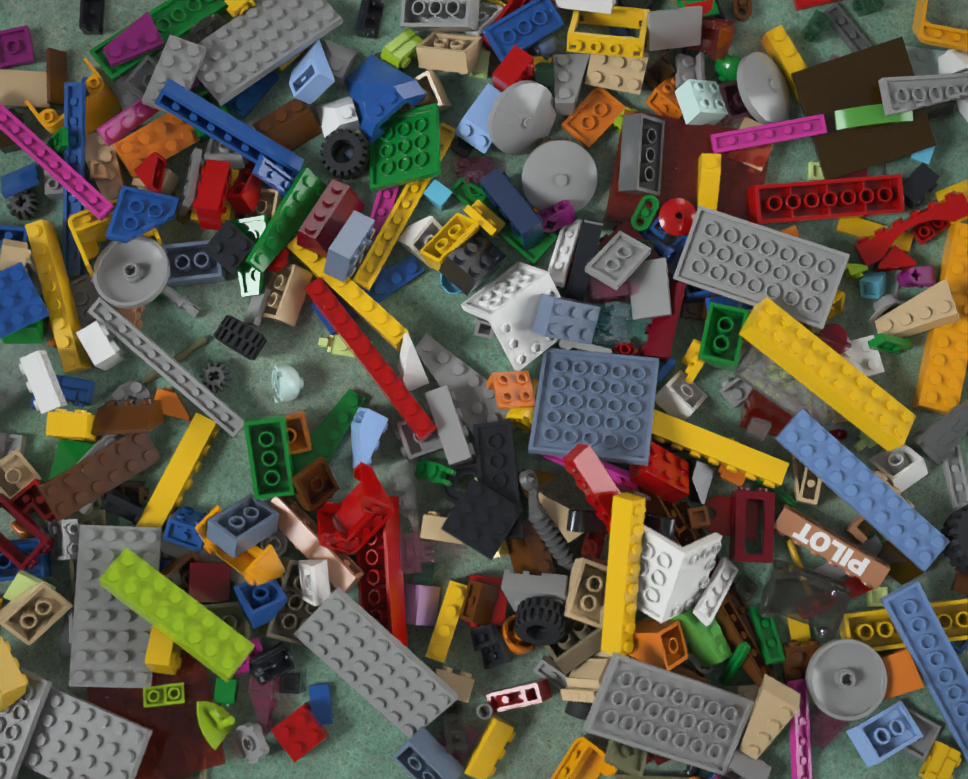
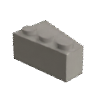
[552,54,590,115]
[501,569,569,612]

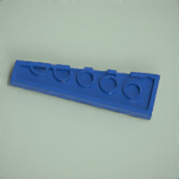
[310,256,425,335]

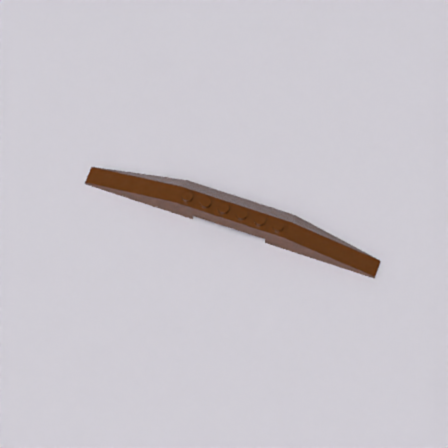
[629,464,781,688]

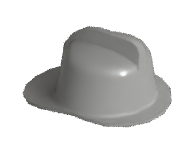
[869,295,905,326]

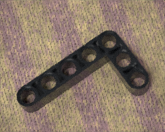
[564,211,604,301]
[567,510,676,540]

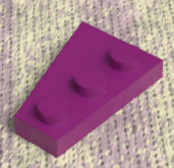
[103,11,165,68]

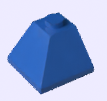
[234,579,288,629]

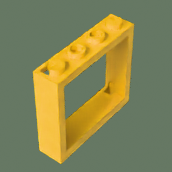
[567,6,650,59]

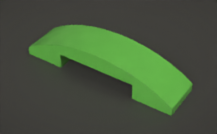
[834,104,913,130]

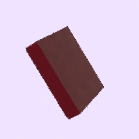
[188,561,231,602]

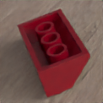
[297,178,365,258]
[640,282,686,363]

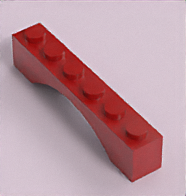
[853,191,968,266]

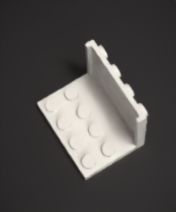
[460,261,561,371]
[637,525,722,623]

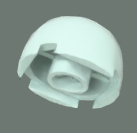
[272,365,304,403]

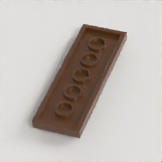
[37,432,162,522]

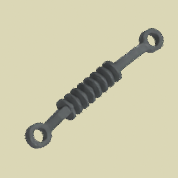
[520,469,576,571]

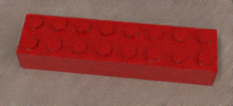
[747,174,905,225]
[356,496,408,649]

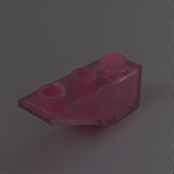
[248,674,280,736]

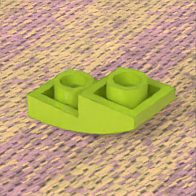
[844,263,869,280]
[143,682,185,708]

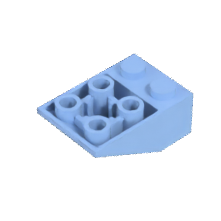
[289,40,335,105]
[351,407,389,469]

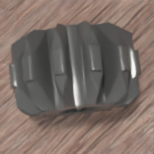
[6,189,41,221]
[199,361,233,394]

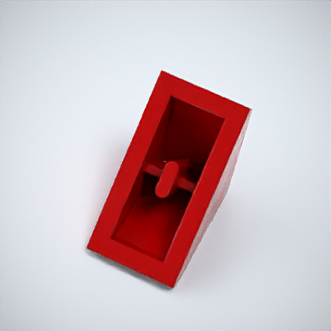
[134,152,167,193]
[873,245,917,272]

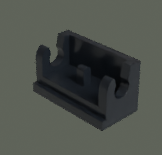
[79,0,105,35]
[355,0,384,40]
[100,489,146,525]
[249,642,295,686]

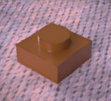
[687,506,711,530]

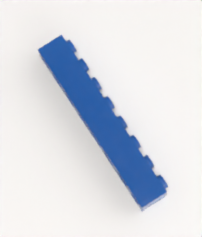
[154,78,304,179]

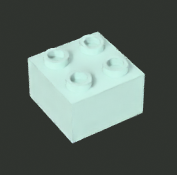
[675,79,728,126]

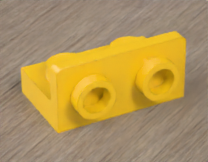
[463,200,506,238]
[681,339,705,384]

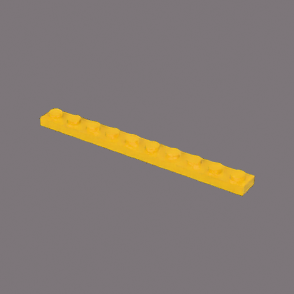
[352,122,456,291]

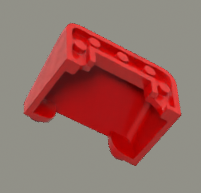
[316,462,394,555]

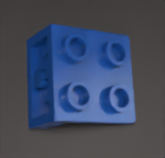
[163,506,209,552]

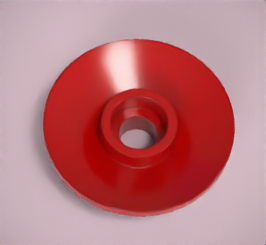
[659,198,696,236]

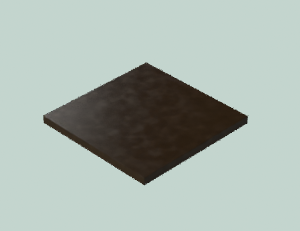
[791,36,936,180]

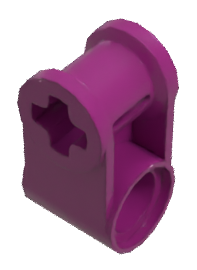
[539,200,577,233]
[897,265,936,288]

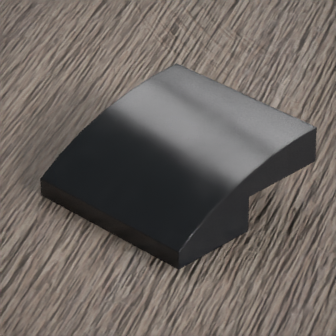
[470,623,512,670]

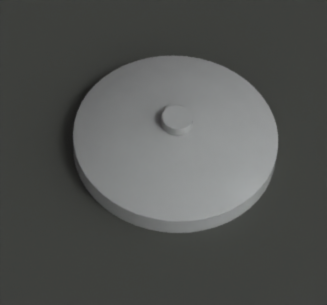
[737,52,791,125]
[488,80,556,155]
[521,140,598,212]
[93,235,170,309]
[806,638,887,721]

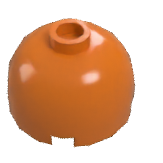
[500,614,536,655]

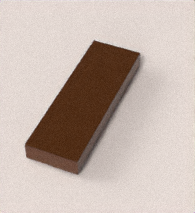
[46,48,67,107]

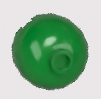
[715,49,741,85]

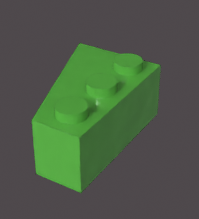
[669,605,733,668]

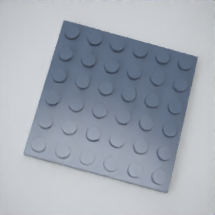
[528,348,659,466]

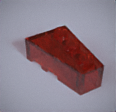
[739,387,798,437]

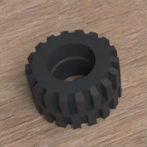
[320,129,370,180]
[213,315,267,361]
[514,596,566,646]

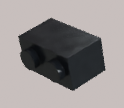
[903,162,940,209]

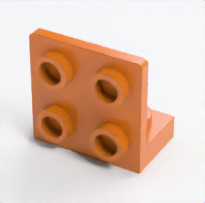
[645,73,683,127]
[486,371,536,409]

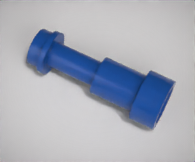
[639,229,678,263]

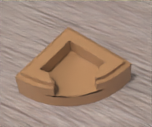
[89,160,110,180]

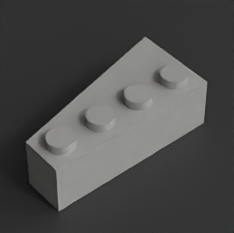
[425,385,477,467]

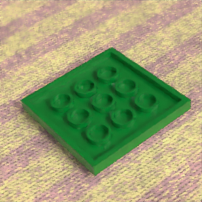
[370,103,441,192]

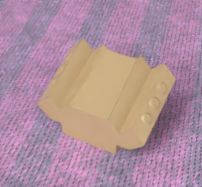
[560,649,612,704]

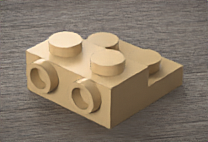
[0,448,42,499]

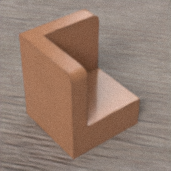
[843,515,873,544]

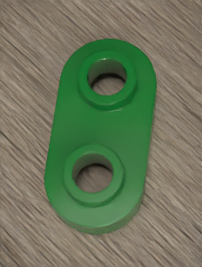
[631,195,659,232]

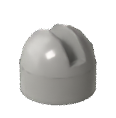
[476,703,493,720]

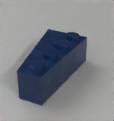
[479,167,545,251]

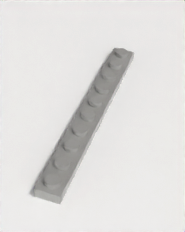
[87,297,245,438]

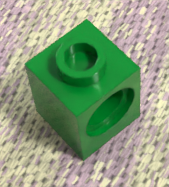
[214,677,239,707]

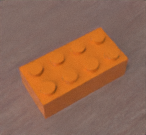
[112,113,200,178]

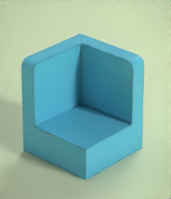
[910,146,935,166]
[423,179,453,211]
[859,271,887,299]

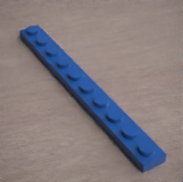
[62,82,86,275]

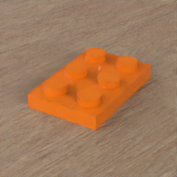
[561,86,626,150]

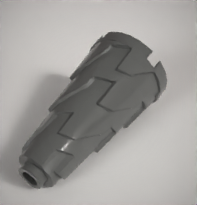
[912,399,968,465]

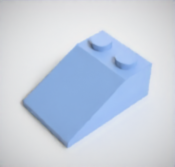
[454,83,502,154]
[846,700,923,767]

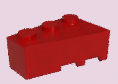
[193,159,233,231]

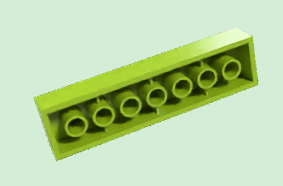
[99,547,255,682]

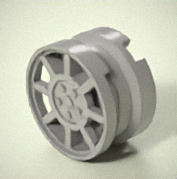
[260,531,289,557]

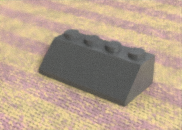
[618,113,665,196]

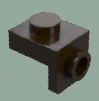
[644,56,675,89]
[121,481,149,505]

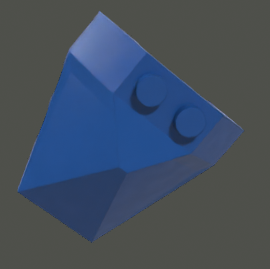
[346,54,427,145]

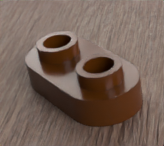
[732,0,752,22]

